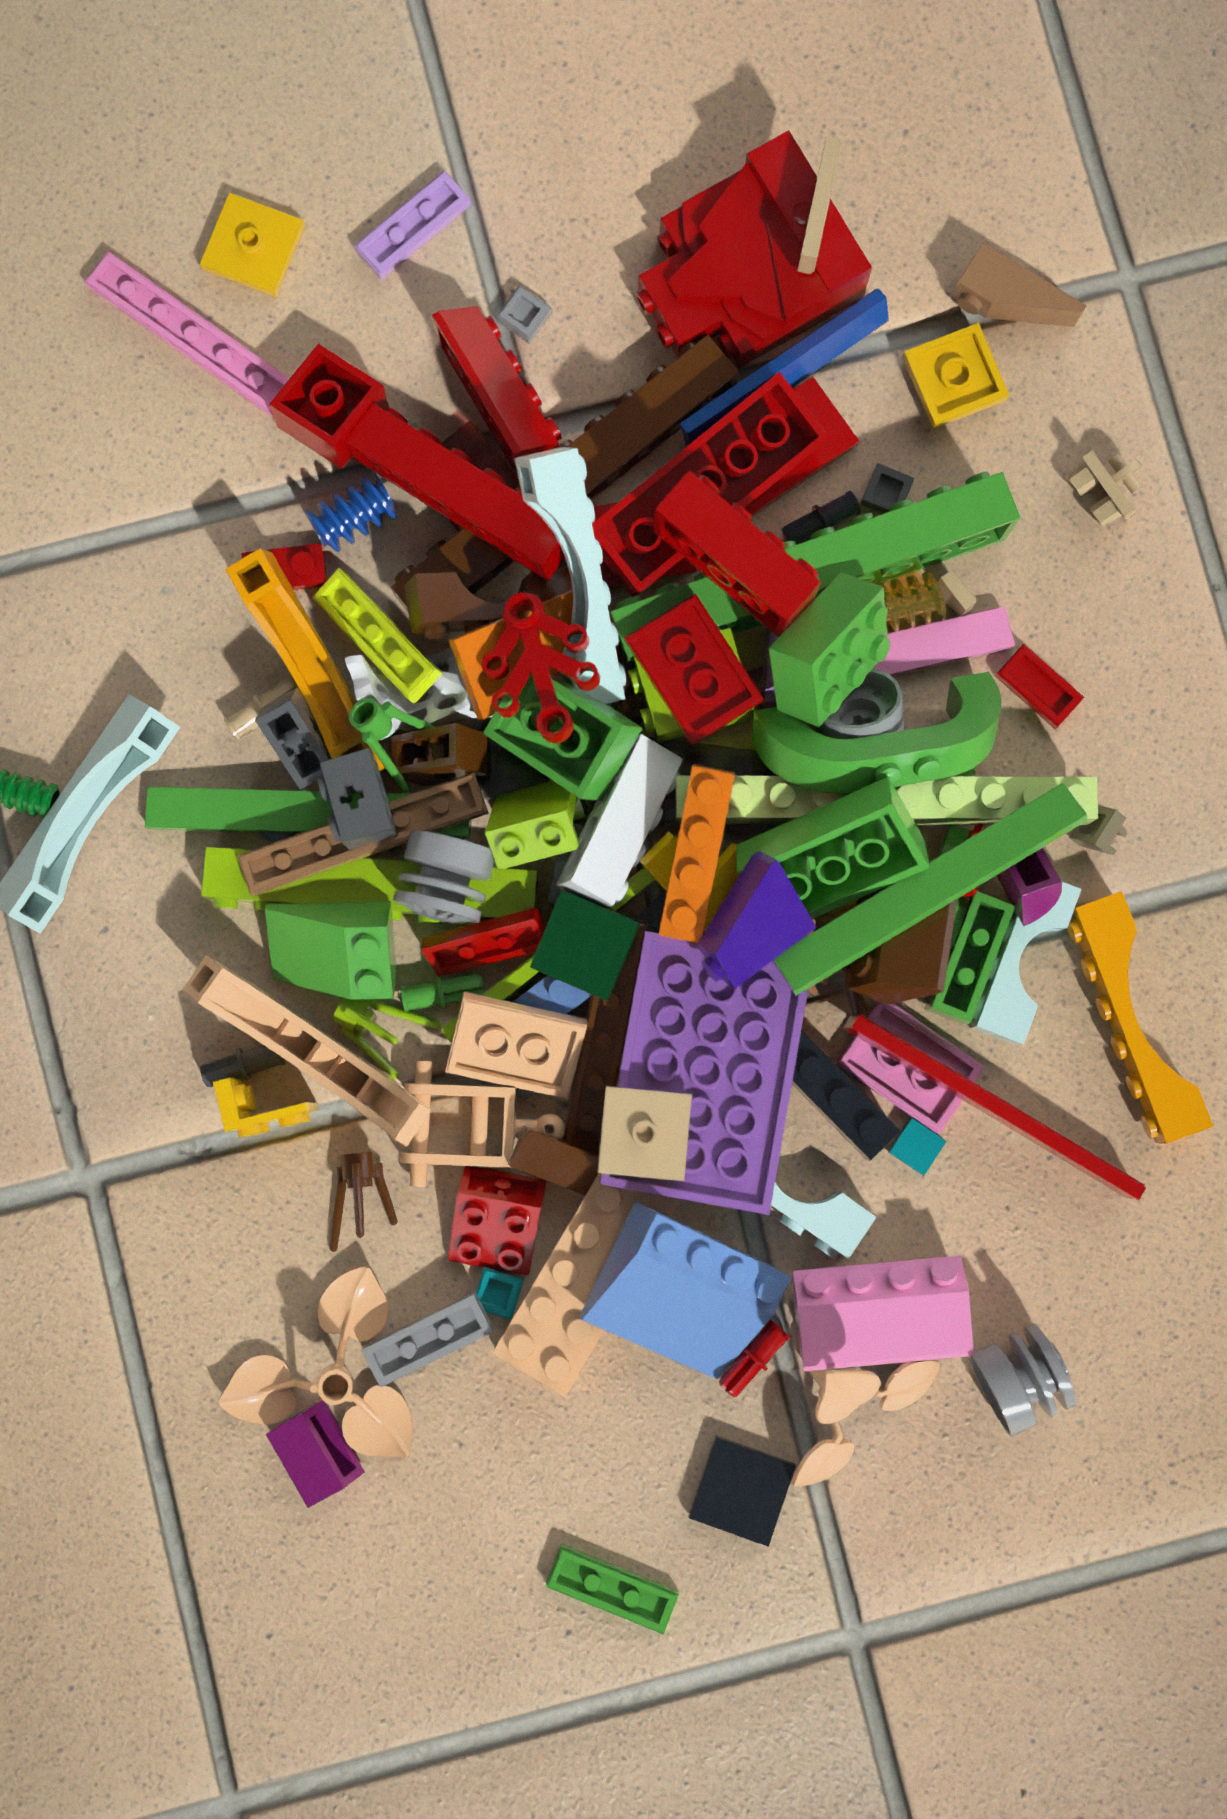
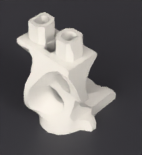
[345,632,493,740]

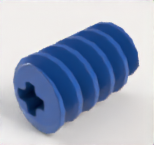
[304,471,397,553]

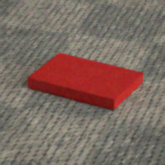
[624,593,764,746]

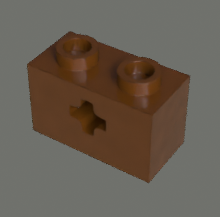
[391,723,487,786]

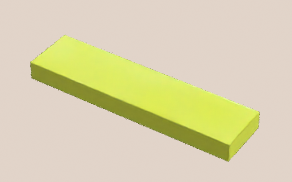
[312,568,443,704]

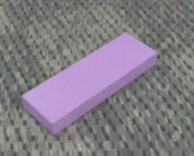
[354,170,471,280]

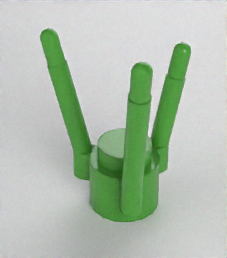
[349,698,435,793]

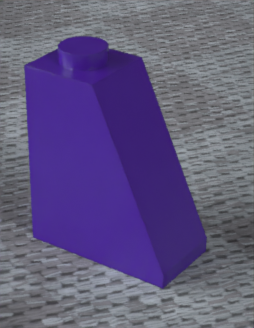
[697,850,816,989]

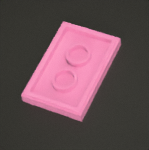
[835,1002,985,1135]

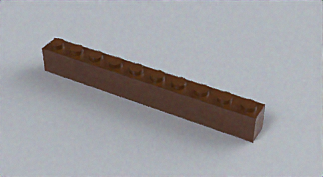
[391,335,739,612]

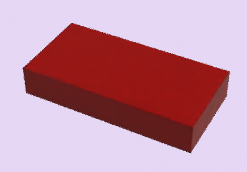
[994,643,1085,729]

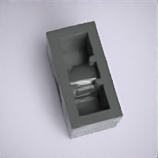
[255,688,332,790]
[317,748,398,850]

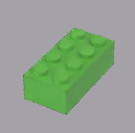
[736,777,930,919]

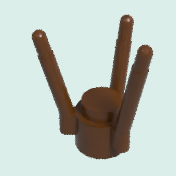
[329,1152,398,1252]

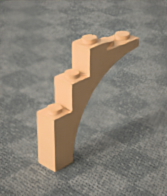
[182,955,431,1146]

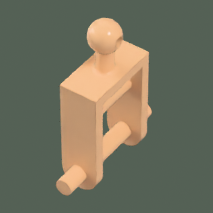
[400,1061,565,1187]

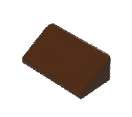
[508,1126,600,1195]

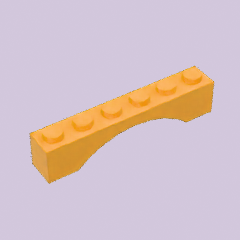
[225,548,387,774]
[1067,891,1214,1144]

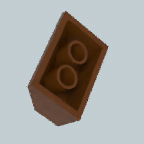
[848,883,957,1005]

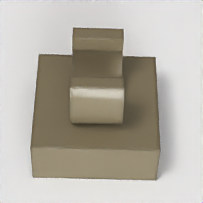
[1069,805,1127,855]

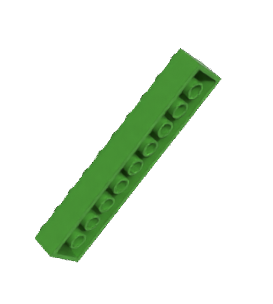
[611,471,1021,675]

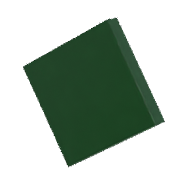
[530,889,641,1001]

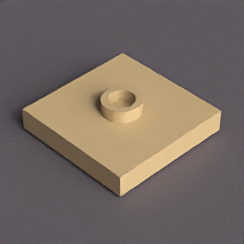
[598,1086,692,1181]

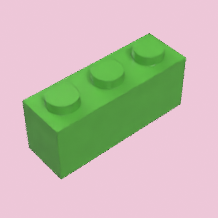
[924,891,1015,1025]

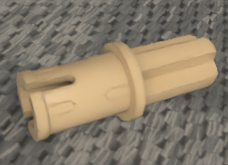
[224,677,303,741]

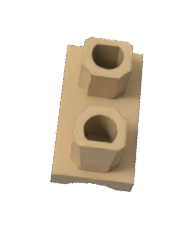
[1068,450,1142,526]

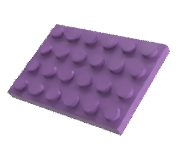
[600,931,808,1215]

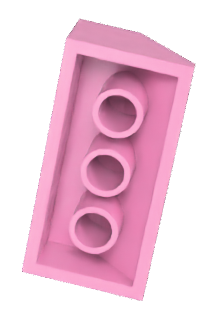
[793,1256,974,1371]

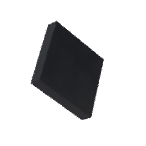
[688,1435,796,1547]

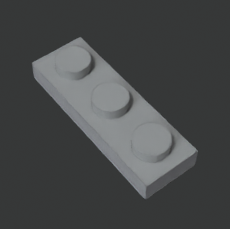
[362,1291,494,1387]

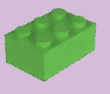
[769,572,890,727]

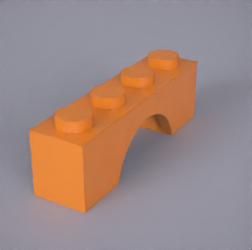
[659,764,735,943]

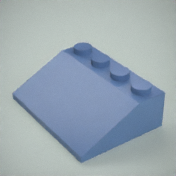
[578,1201,791,1379]

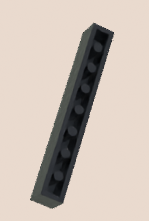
[635,891,900,1160]

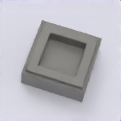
[496,285,552,344]

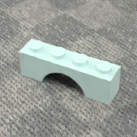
[970,882,1082,1046]
[771,1182,877,1260]

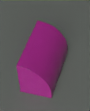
[996,847,1062,926]
[266,1400,365,1508]

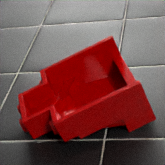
[635,130,872,368]

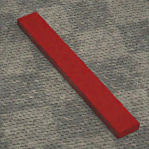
[843,1014,1146,1200]

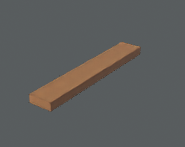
[237,772,489,897]

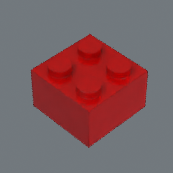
[269,343,389,469]

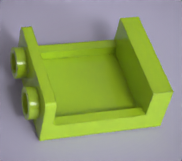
[485,780,587,870]

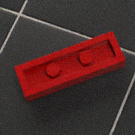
[421,907,547,976]

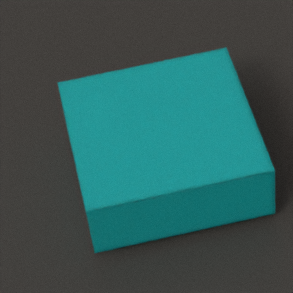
[888,1118,947,1176]
[476,1267,524,1320]

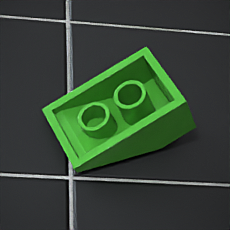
[483,674,643,801]
[265,901,397,1000]

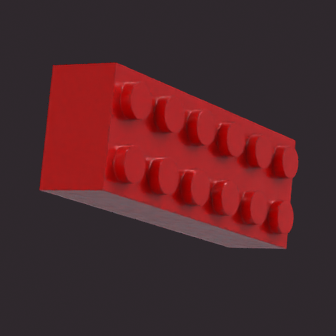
[592,372,830,597]

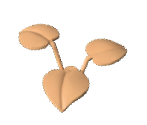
[219,1266,413,1458]
[791,1359,941,1487]

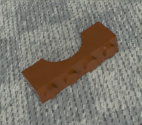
[404,567,572,639]

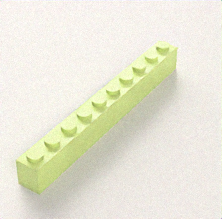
[675,776,1098,825]

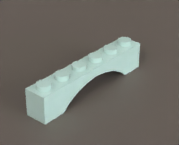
[515,447,626,704]
[0,694,180,934]

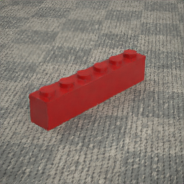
[344,403,565,581]

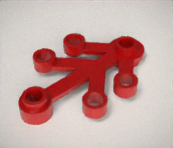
[481,592,601,743]

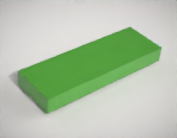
[545,1544,679,1635]

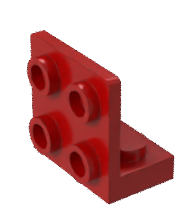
[448,1166,547,1275]

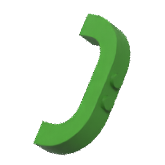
[752,672,1002,794]

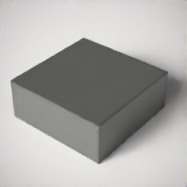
[860,463,915,514]

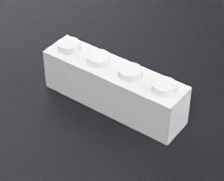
[556,734,683,907]

